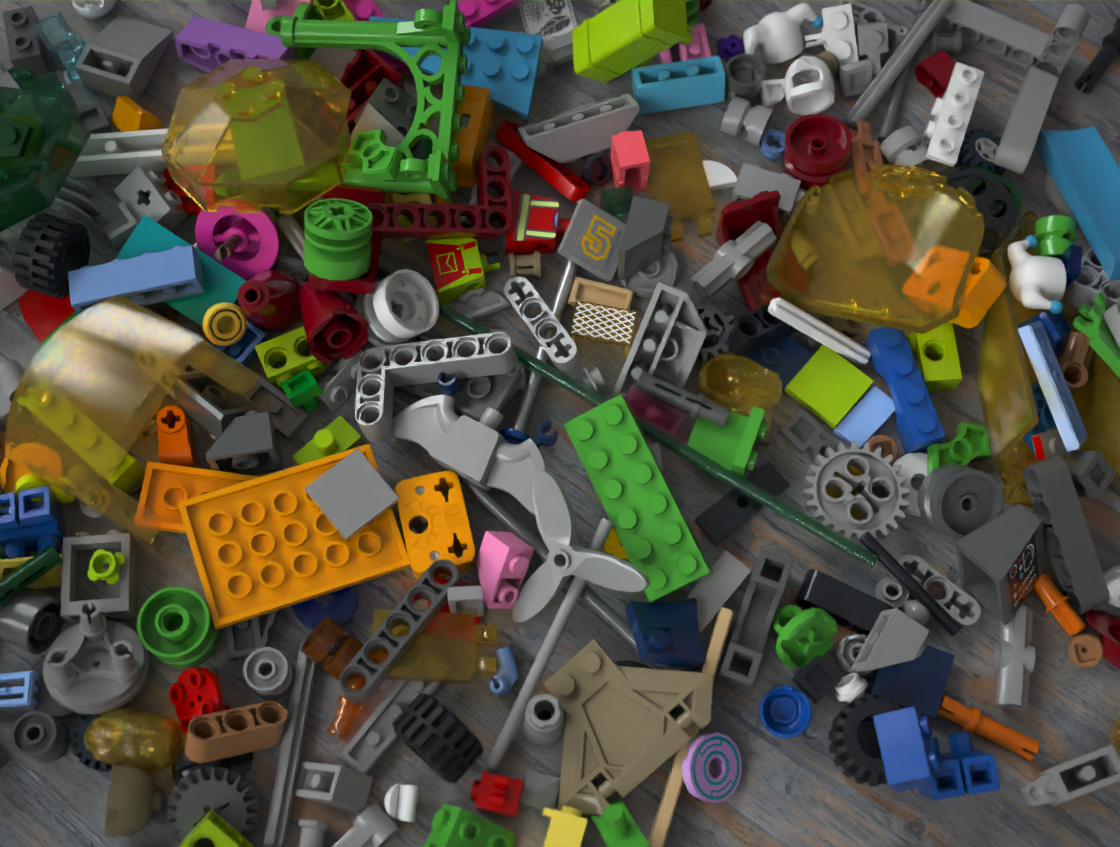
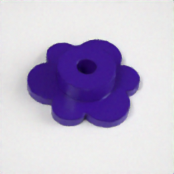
[717,35,746,63]

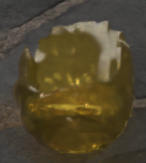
[698,353,783,414]
[83,708,184,772]

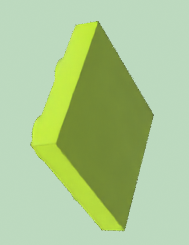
[784,345,874,429]

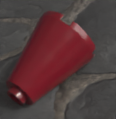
[237,270,302,332]
[298,280,369,363]

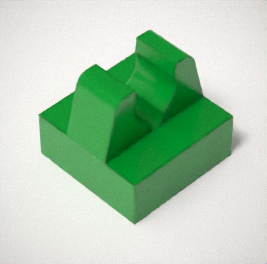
[280,369,322,412]

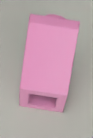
[476,531,534,609]

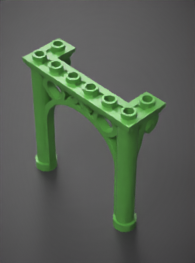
[264,0,471,202]

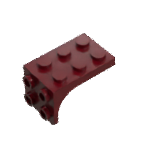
[309,184,385,295]
[715,190,812,311]

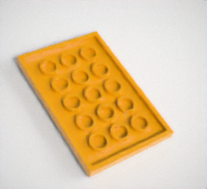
[177,444,410,630]

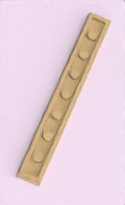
[648,607,734,847]

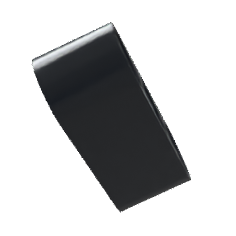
[727,293,810,356]
[795,569,894,636]

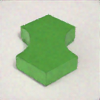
[347,129,403,182]
[927,421,991,475]

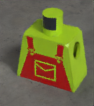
[426,238,501,306]

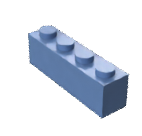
[68,245,205,318]

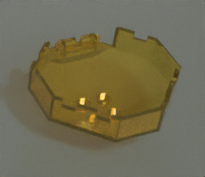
[161,59,352,214]

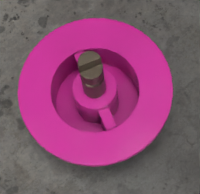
[195,195,280,279]

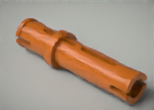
[937,695,1040,761]

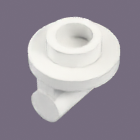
[384,783,419,822]

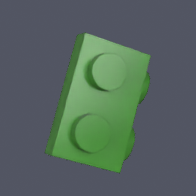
[684,406,769,481]
[422,803,515,847]

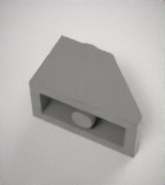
[851,608,930,672]
[293,761,373,812]

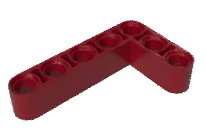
[366,145,512,240]

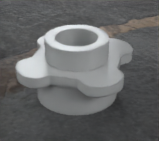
[580,366,607,400]

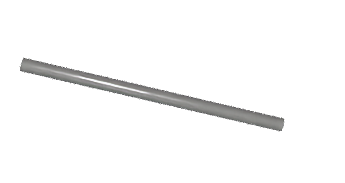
[486,518,614,771]

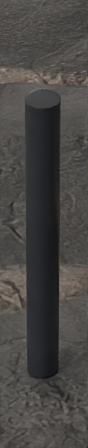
[858,531,961,636]

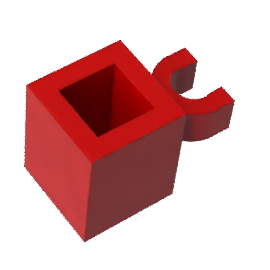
[470,772,524,819]

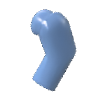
[489,646,520,696]

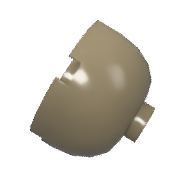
[105,764,161,837]

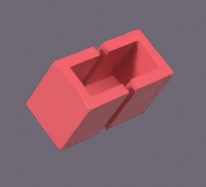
[610,130,650,197]

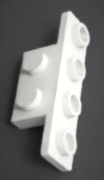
[923,63,984,167]

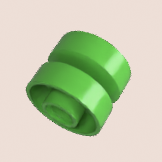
[137,587,221,669]

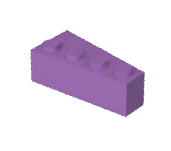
[175,16,297,95]

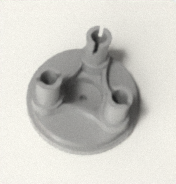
[43,599,149,714]

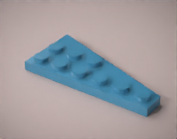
[369,16,543,121]

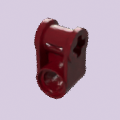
[915,50,956,99]

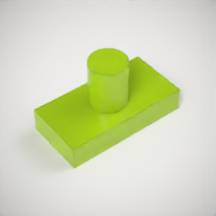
[292,415,363,465]

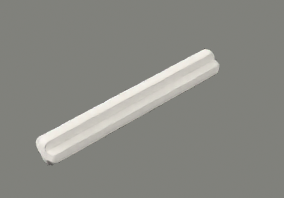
[768,297,871,365]

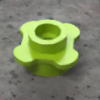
[87,549,126,585]

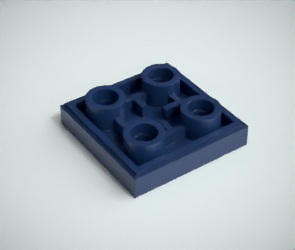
[869,645,955,720]

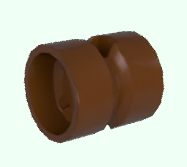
[301,616,364,681]

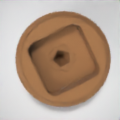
[867,435,899,465]
[1066,633,1103,668]

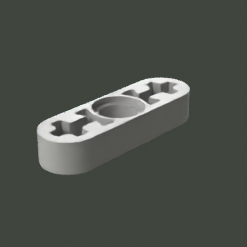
[898,555,981,629]

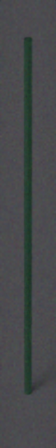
[376,266,879,568]

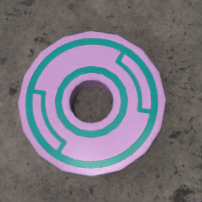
[682,732,742,803]

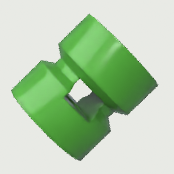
[1035,215,1077,270]

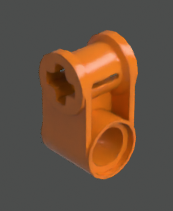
[156,406,197,467]

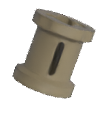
[509,251,541,278]

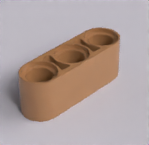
[185,701,288,763]

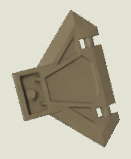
[543,639,714,815]

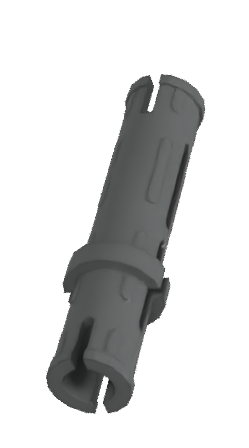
[635,371,731,428]

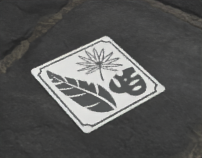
[519,0,577,41]

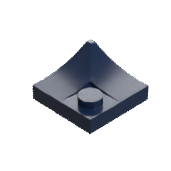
[625,598,706,670]

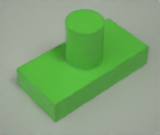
[590,798,650,847]

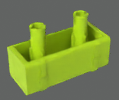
[572,0,694,83]

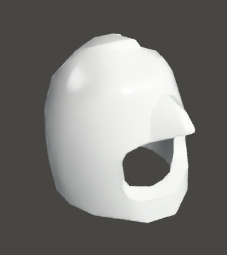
[784,56,835,115]

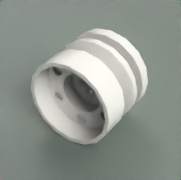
[354,269,439,347]

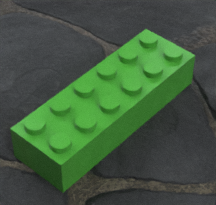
[563,394,714,602]

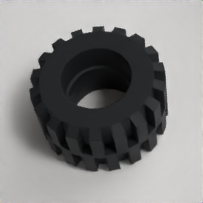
[13,213,90,299]
[392,692,484,784]
[828,693,909,786]

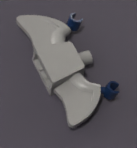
[389,372,558,515]

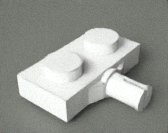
[805,3,859,66]

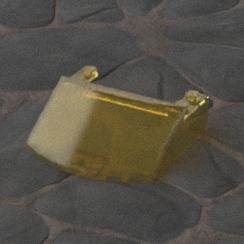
[5,295,260,545]

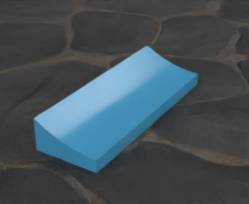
[1036,126,1120,281]

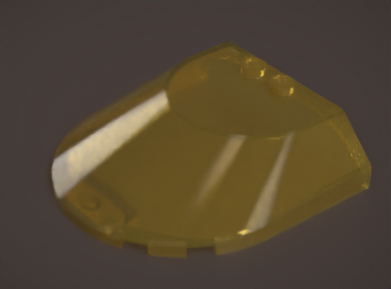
[767,165,985,334]

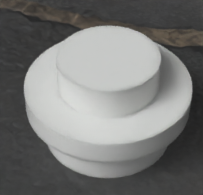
[834,673,868,703]

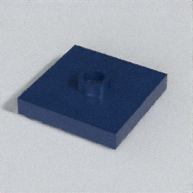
[726,336,814,403]

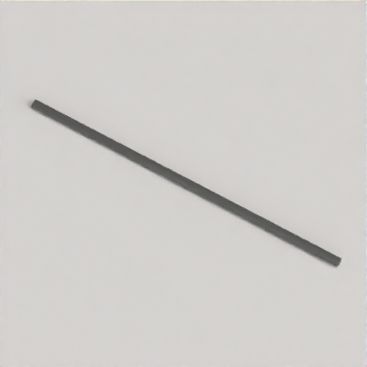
[393,401,715,710]

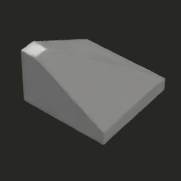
[519,771,561,811]

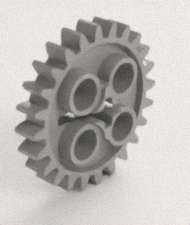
[802,441,911,546]

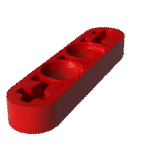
[495,120,590,203]

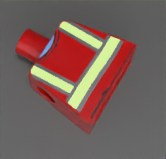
[506,190,571,256]

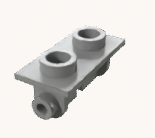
[314,350,363,414]

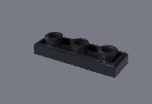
[694,461,790,546]

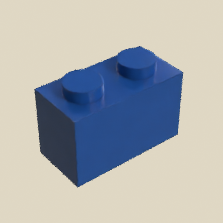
[873,706,941,793]

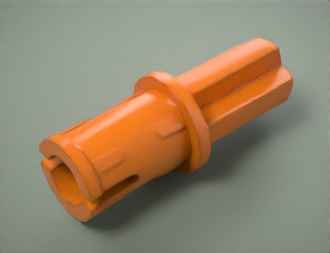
[1032,573,1085,636]

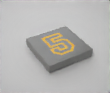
[557,198,626,282]

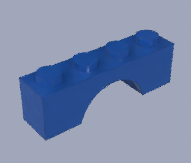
[863,323,946,454]

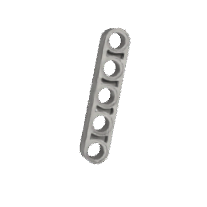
[993,66,1059,175]

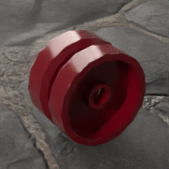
[783,114,852,192]

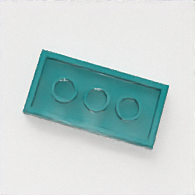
[114,215,246,327]

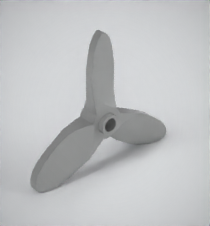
[512,470,650,623]

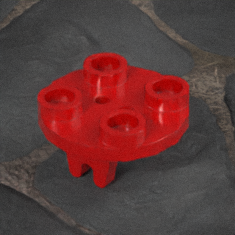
[169,666,230,735]

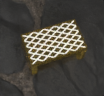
[569,300,638,356]

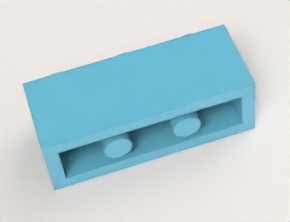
[632,56,725,115]

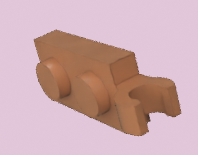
[848,120,890,198]

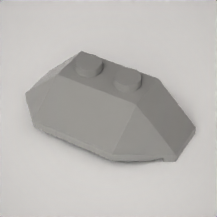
[517,94,640,163]
[612,280,708,408]

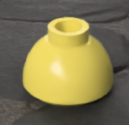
[202,302,247,346]

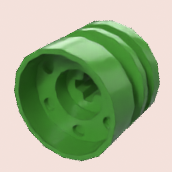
[304,198,373,280]

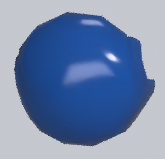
[759,685,812,738]

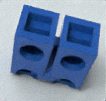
[0,485,66,559]
[918,732,1000,800]

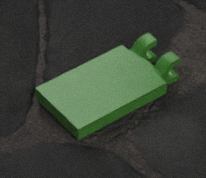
[1072,292,1120,378]

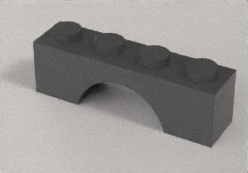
[715,550,793,693]

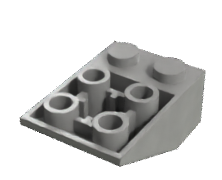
[75,15,174,104]

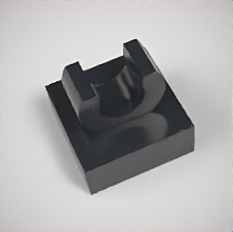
[792,655,842,704]

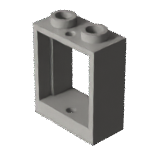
[60,529,138,623]

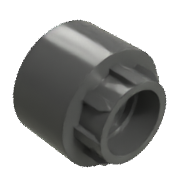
[0,588,65,654]

